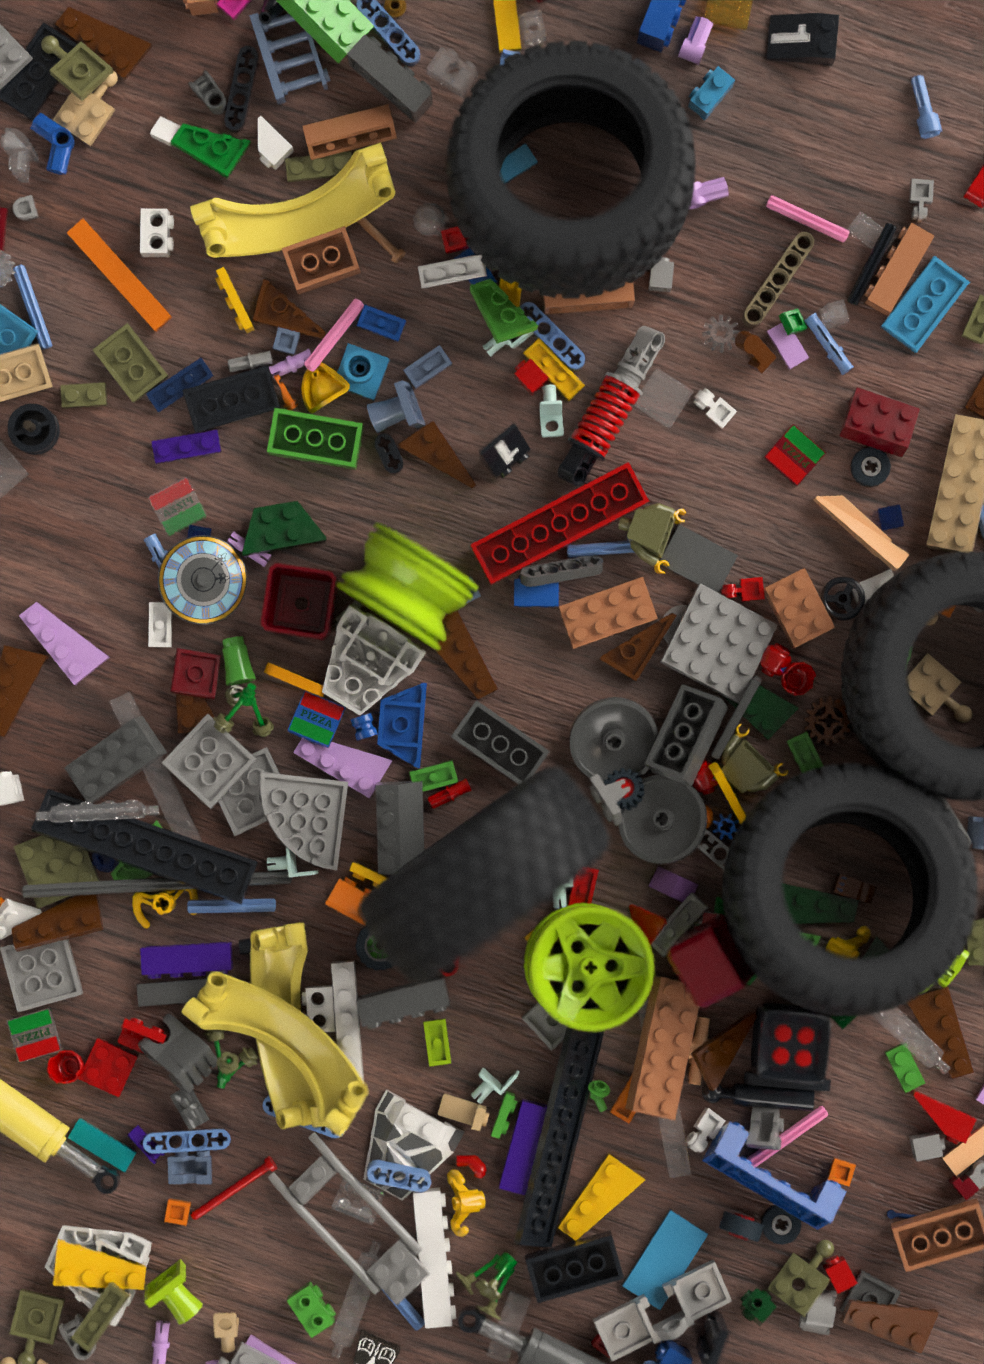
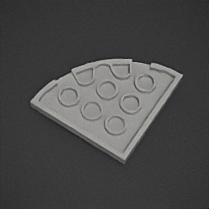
[259,772,348,870]

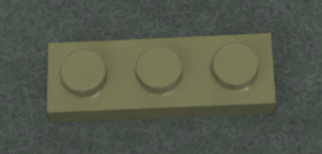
[285,151,352,182]
[71,1282,130,1352]

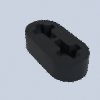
[374,433,404,474]

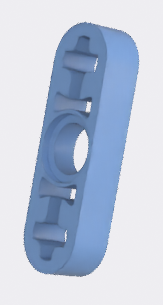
[367,1160,431,1192]

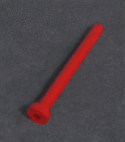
[191,1156,278,1220]

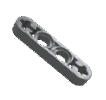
[520,555,603,587]

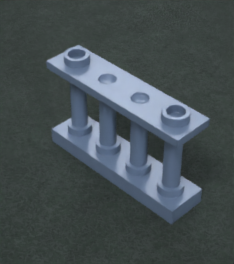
[249,13,330,105]

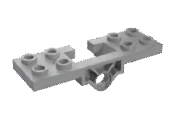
[593,1259,732,1361]

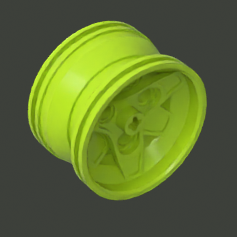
[336,522,479,651]
[524,903,654,1031]

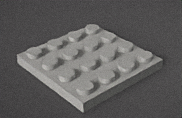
[660,583,778,704]

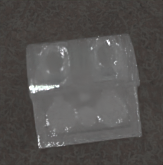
[1,128,39,183]

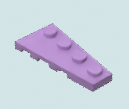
[19,602,110,685]
[293,738,393,799]

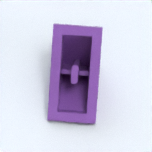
[649,866,698,902]

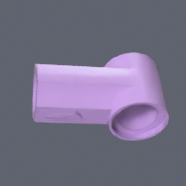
[678,16,713,65]
[689,177,729,209]

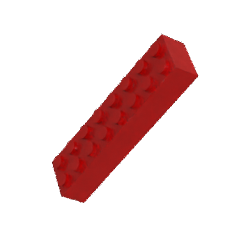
[470,462,649,586]

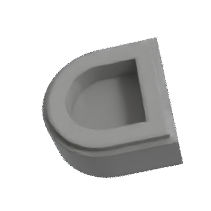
[13,195,39,221]

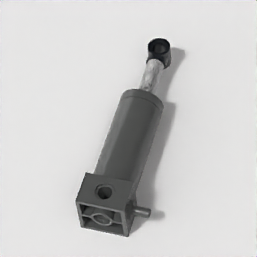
[458,1306,645,1364]

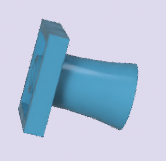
[337,343,390,401]

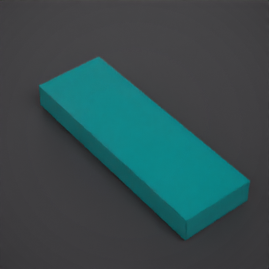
[68,1118,137,1172]

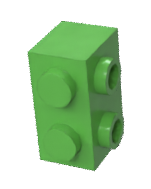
[287,1281,336,1338]

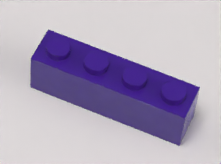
[140,941,233,979]
[499,1099,547,1195]

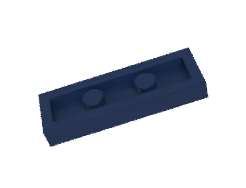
[146,357,214,412]

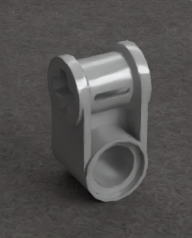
[58,1314,96,1360]

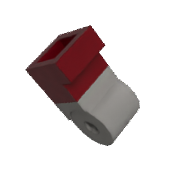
[948,1160,984,1201]

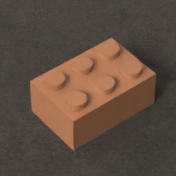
[282,226,361,295]
[764,568,835,649]

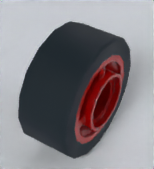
[719,1211,764,1242]

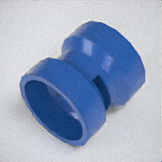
[350,713,378,741]

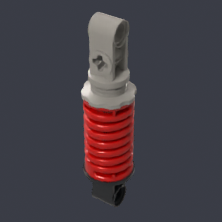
[558,326,665,486]

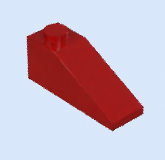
[910,1089,977,1145]

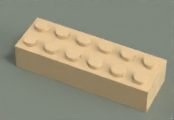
[927,414,984,553]

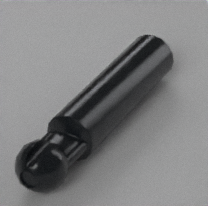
[702,1083,814,1111]

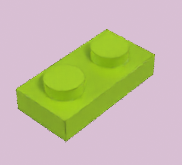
[423,1018,452,1067]

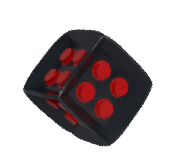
[751,1003,831,1084]

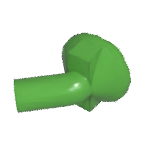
[588,1080,610,1112]

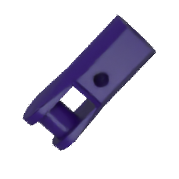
[127,1125,165,1164]

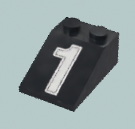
[766,13,839,66]
[479,423,531,479]

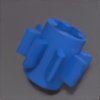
[712,813,739,840]

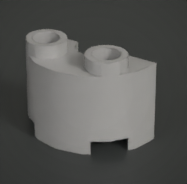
[746,1107,784,1150]
[799,1289,837,1335]

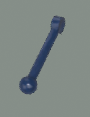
[887,1210,918,1219]

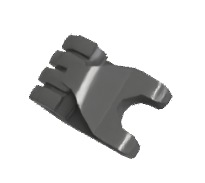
[138,1014,217,1093]

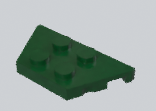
[241,501,327,556]

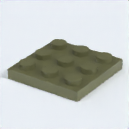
[13,835,100,909]

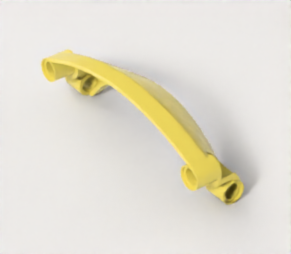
[190,142,395,258]
[250,922,324,1129]
[181,971,368,1137]

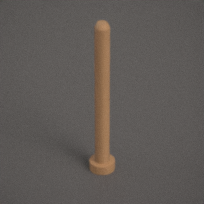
[357,217,406,264]

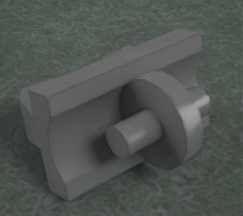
[170,1090,210,1131]

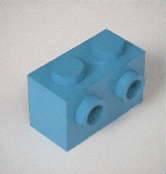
[688,66,735,120]

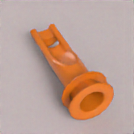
[274,374,298,411]

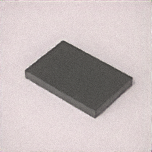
[660,524,738,593]

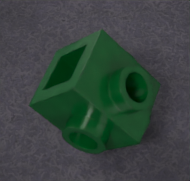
[740,1288,777,1327]

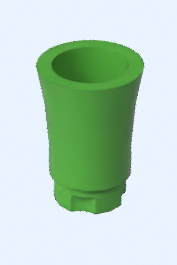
[222,636,256,686]

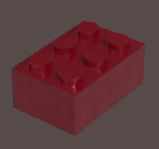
[839,387,920,457]

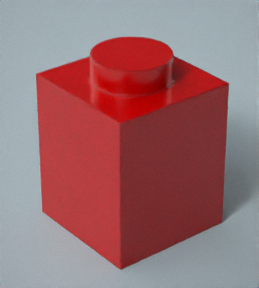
[514,358,549,396]
[823,1255,858,1294]

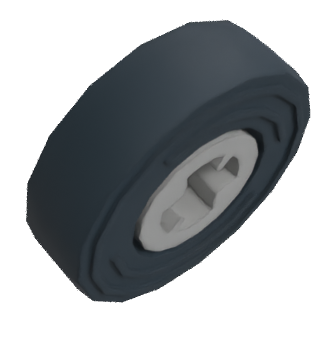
[850,447,891,487]
[761,1205,802,1245]

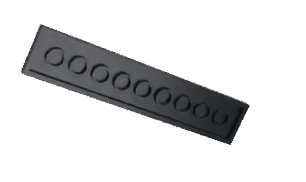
[31,789,258,904]
[514,1026,605,1247]

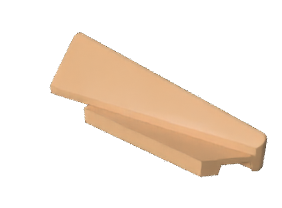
[813,495,909,571]

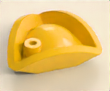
[301,363,350,413]

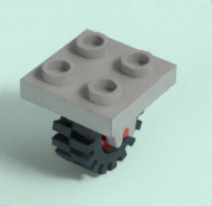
[589,768,645,826]

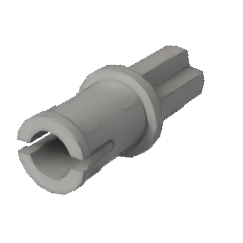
[228,350,273,372]

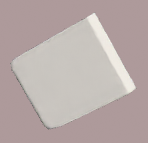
[150,116,181,146]

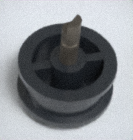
[7,403,60,455]

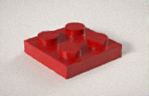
[79,1037,138,1098]

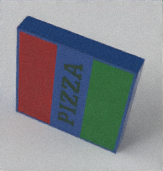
[287,690,346,749]

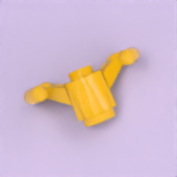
[132,889,198,929]
[825,926,871,959]
[447,1169,485,1237]

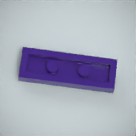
[151,430,222,464]

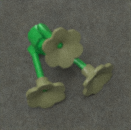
[455,1252,518,1320]

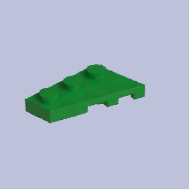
[171,124,251,179]

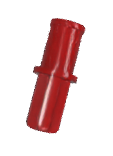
[428,778,472,809]

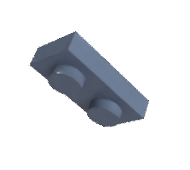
[403,345,452,389]

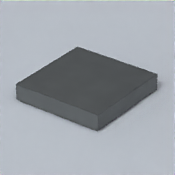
[839,1269,901,1312]

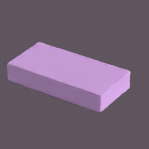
[766,323,809,370]

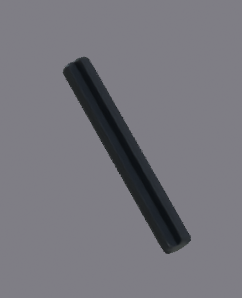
[847,223,897,306]

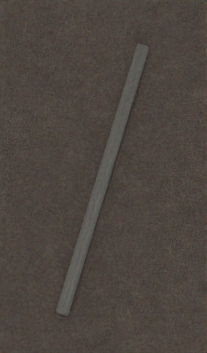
[22,871,292,898]

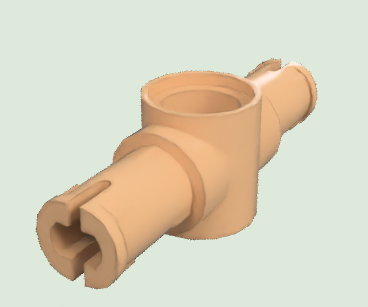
[688,1017,710,1086]

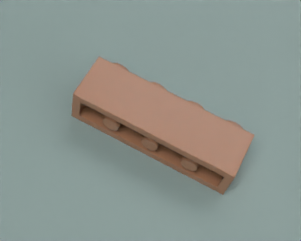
[303,104,397,160]
[864,223,934,316]

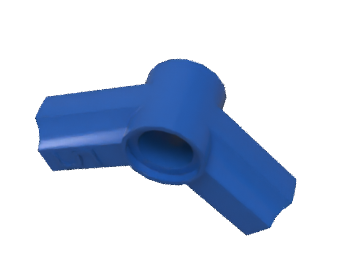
[30,113,75,175]

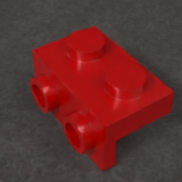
[118,1017,167,1054]

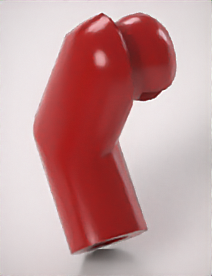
[457,1155,487,1179]

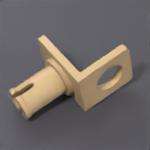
[213,1313,239,1353]

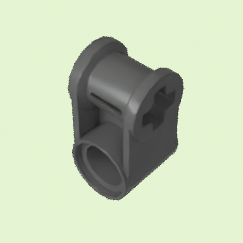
[188,70,227,115]

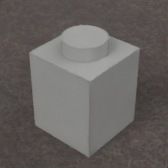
[648,257,674,292]
[909,1131,945,1162]

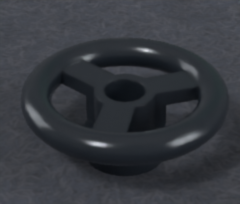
[821,576,865,621]

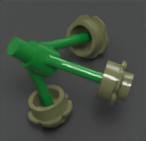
[213,683,274,737]
[204,1030,259,1089]

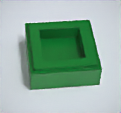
[779,309,807,335]

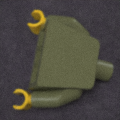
[618,503,686,574]
[720,724,789,793]

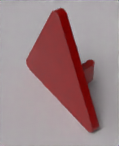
[629,904,667,946]

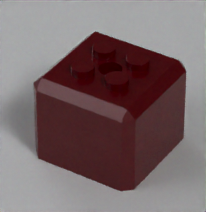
[260,563,339,641]
[667,913,754,1008]

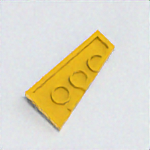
[558,1153,645,1241]
[53,1238,146,1290]

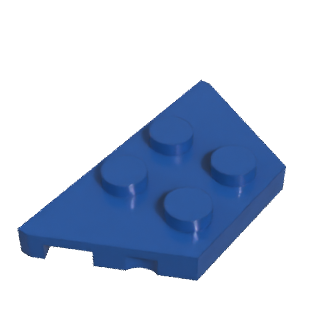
[377,683,427,768]

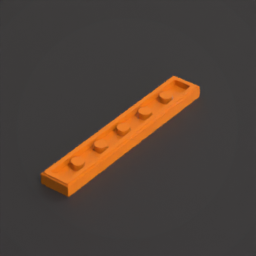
[67,218,172,332]

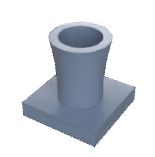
[367,380,426,433]

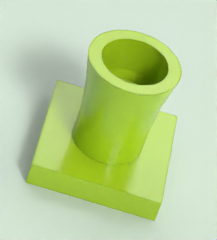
[144,1259,203,1325]

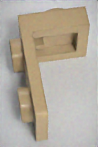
[438,1093,489,1131]

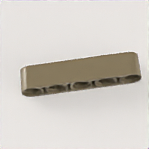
[742,232,814,328]

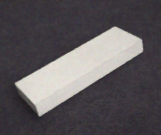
[418,255,487,288]

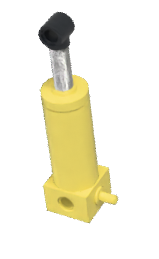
[0,1079,121,1194]

